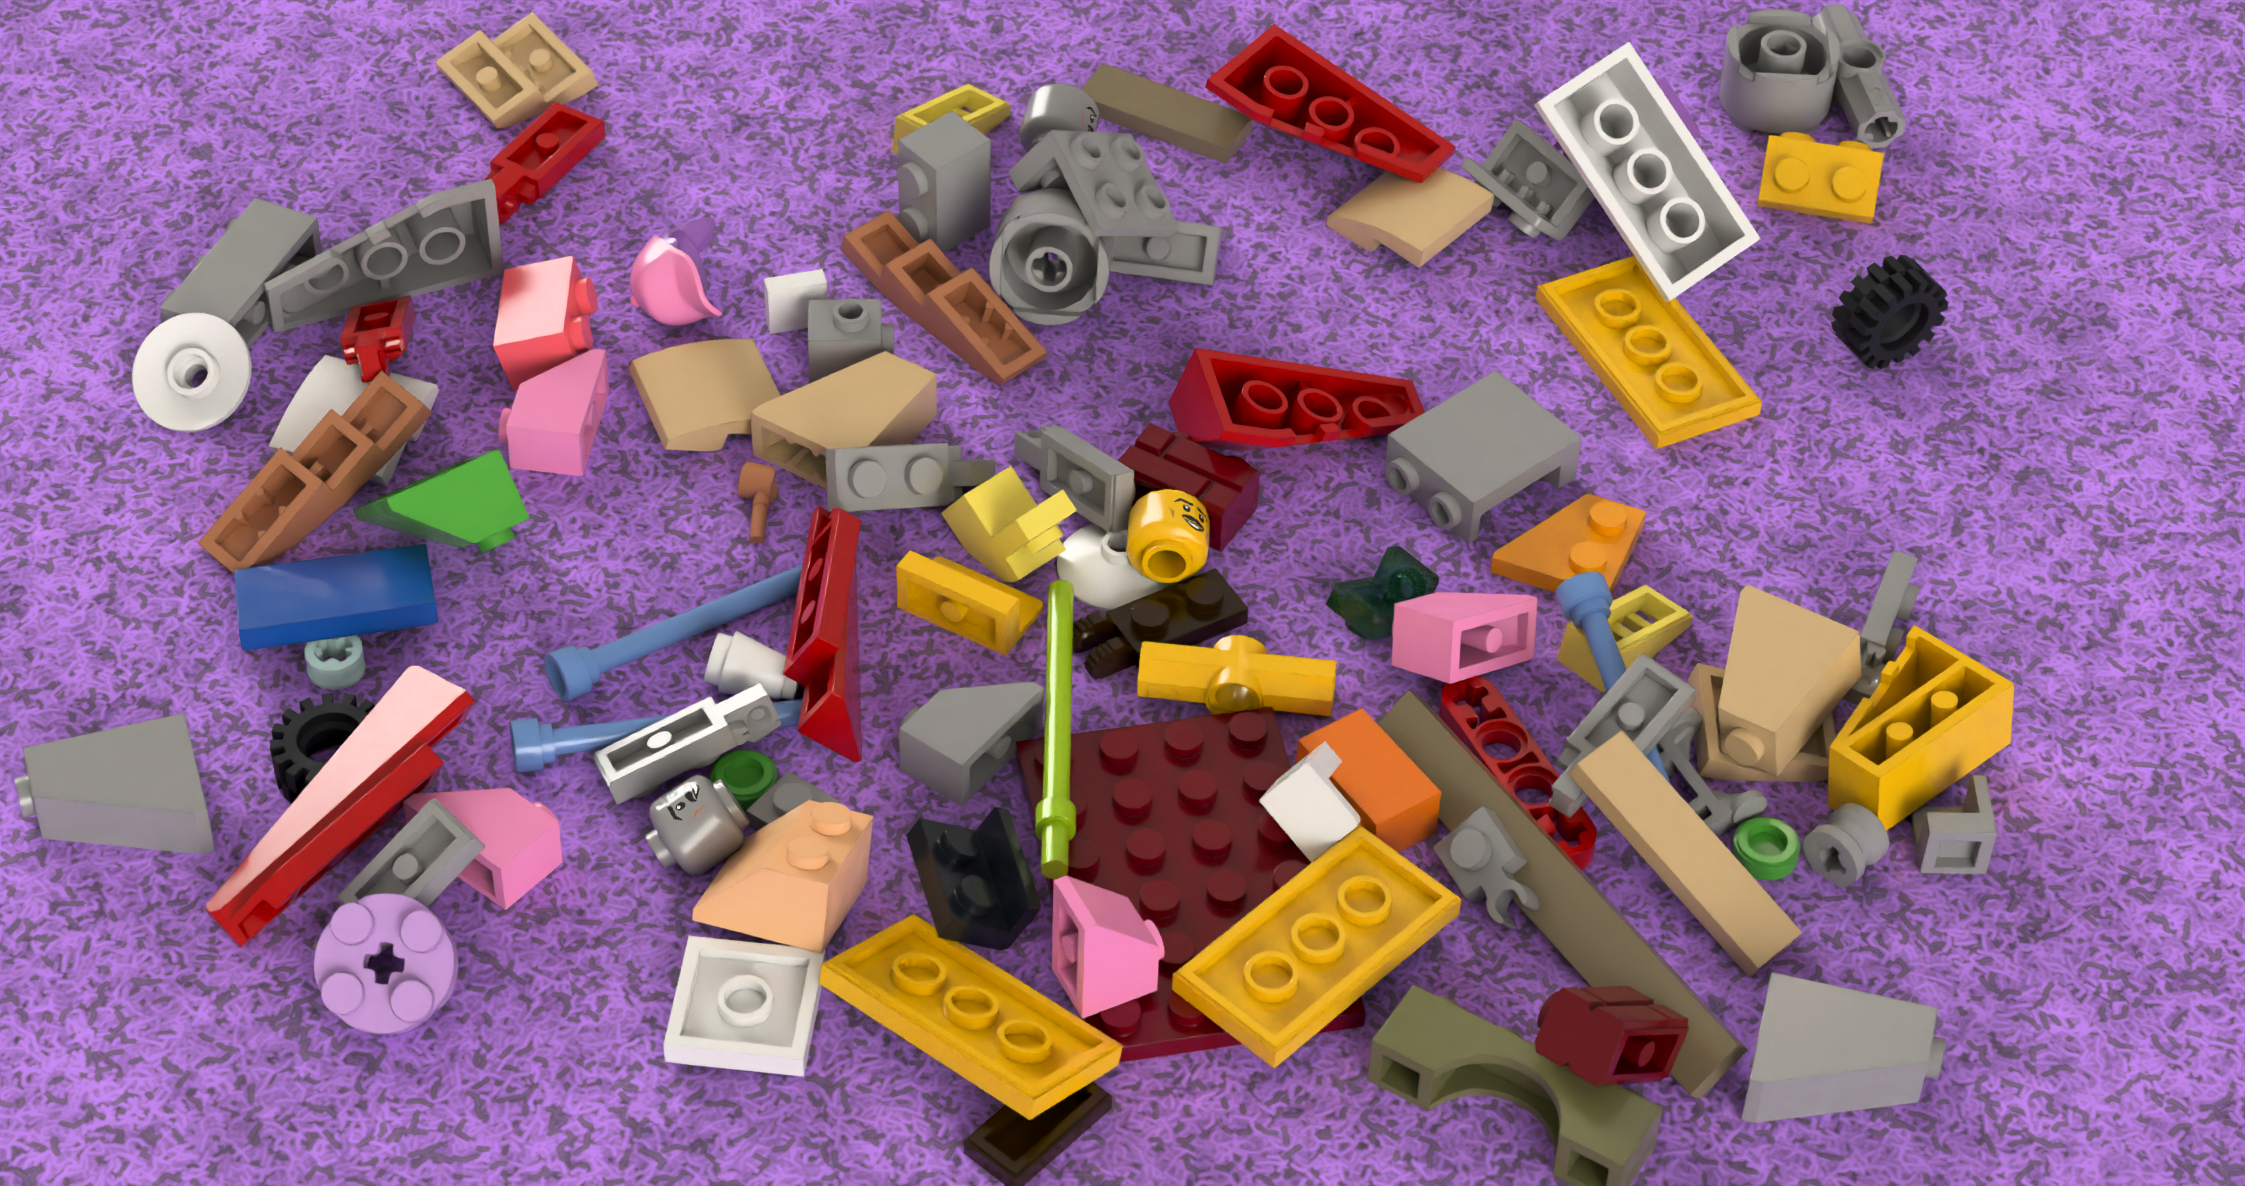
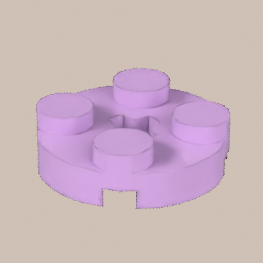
[314,893,458,1035]

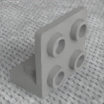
[1008,130,1179,237]

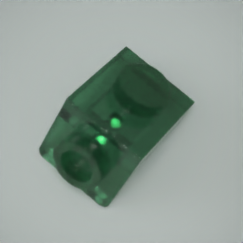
[1326,546,1439,640]

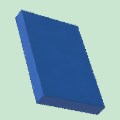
[234,544,438,651]

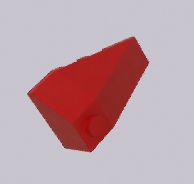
[1205,24,1456,183]
[1168,348,1425,451]

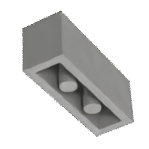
[160,198,323,349]

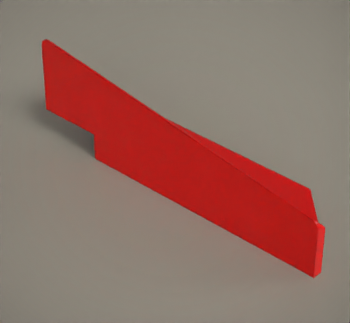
[783,506,862,763]
[206,666,475,947]

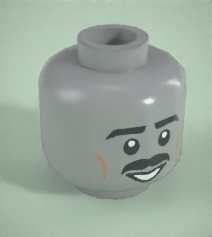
[1020,83,1099,153]
[645,775,750,876]

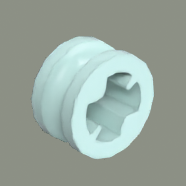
[304,635,366,690]

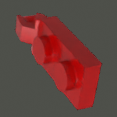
[485,102,605,226]
[340,295,416,383]

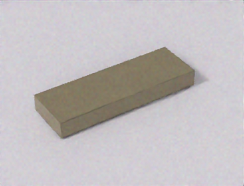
[1081,63,1253,164]

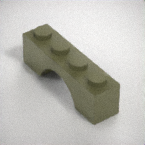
[1367,984,1663,1186]

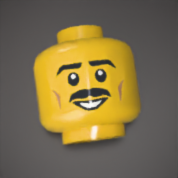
[1126,489,1210,584]

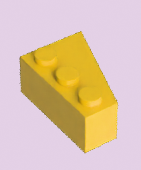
[1828,625,2014,831]

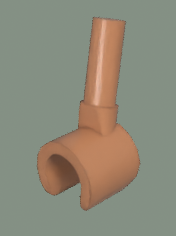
[738,461,778,543]

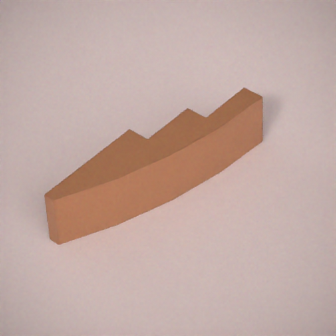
[840,210,1048,386]
[197,370,433,573]

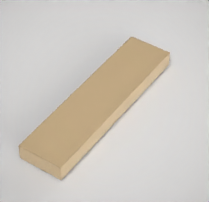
[1569,730,1803,977]

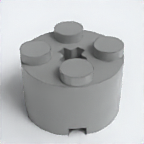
[1718,9,1841,134]
[989,188,1114,325]

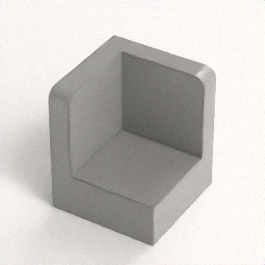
[1910,775,1997,874]

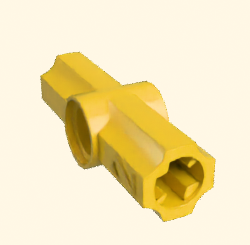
[1137,635,1337,716]

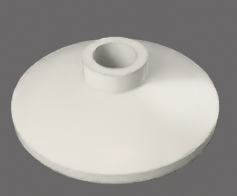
[132,312,252,432]
[1057,523,1180,611]

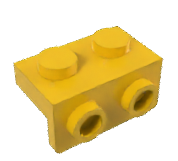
[1757,132,1884,224]

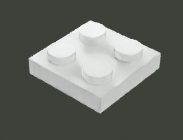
[663,936,826,1077]

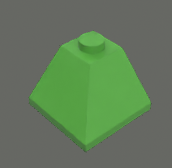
[353,449,530,553]

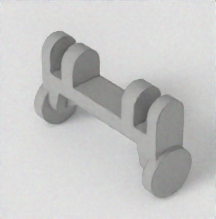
[1656,707,1767,837]

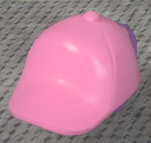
[630,217,723,326]

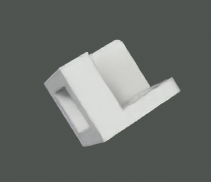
[1259,741,1361,862]

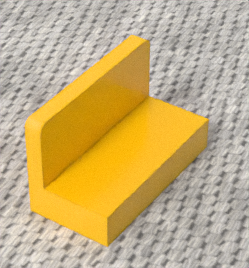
[896,550,1043,656]

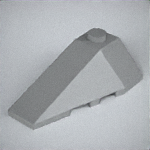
[264,179,504,333]

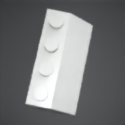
[1534,42,1761,303]

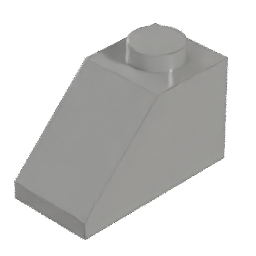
[897,681,1044,806]

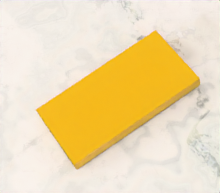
[1536,255,1762,449]
[1172,825,1462,1068]
[819,914,1123,1120]

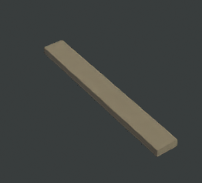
[1378,690,1748,1099]

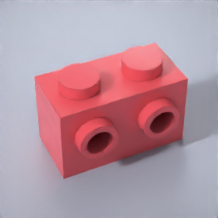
[493,256,598,392]

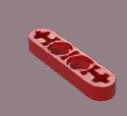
[1439,676,1597,870]

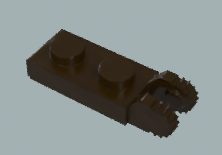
[1073,568,1248,680]

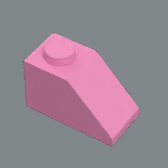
[498,349,609,476]
[1391,592,1538,684]
[403,788,563,910]
[1052,876,1164,1019]

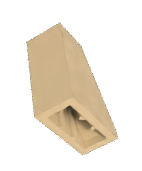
[751,351,937,489]
[1718,584,1861,777]

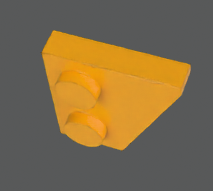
[1490,493,1647,595]

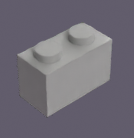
[897,111,991,253]

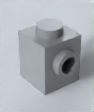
[808,298,894,383]

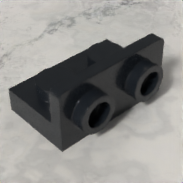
[906,807,1041,950]

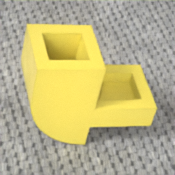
[941,466,1077,583]

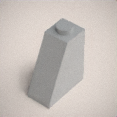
[15,713,216,854]
[1741,972,1946,1123]

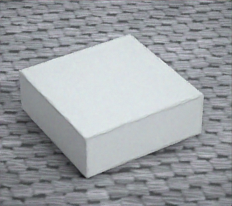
[764,269,828,334]

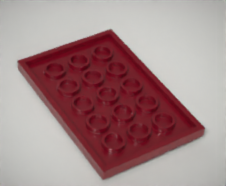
[1015,707,1366,1063]

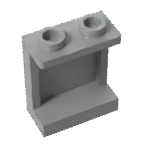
[1384,371,1581,544]

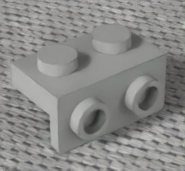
[1461,118,1595,241]

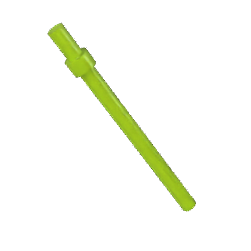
[1035,580,1076,879]

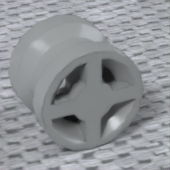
[1803,802,1890,887]

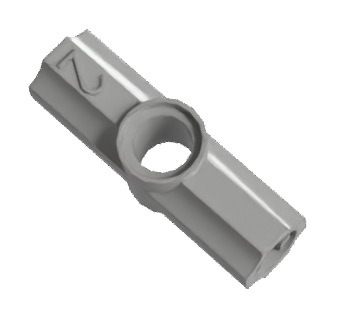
[1811,4,1906,149]

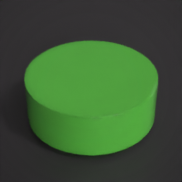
[711,750,777,812]
[1731,817,1801,880]

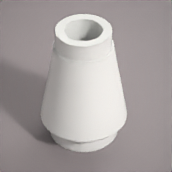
[704,631,800,700]

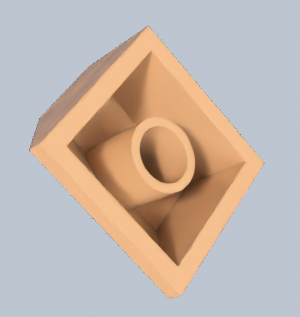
[692,800,873,954]

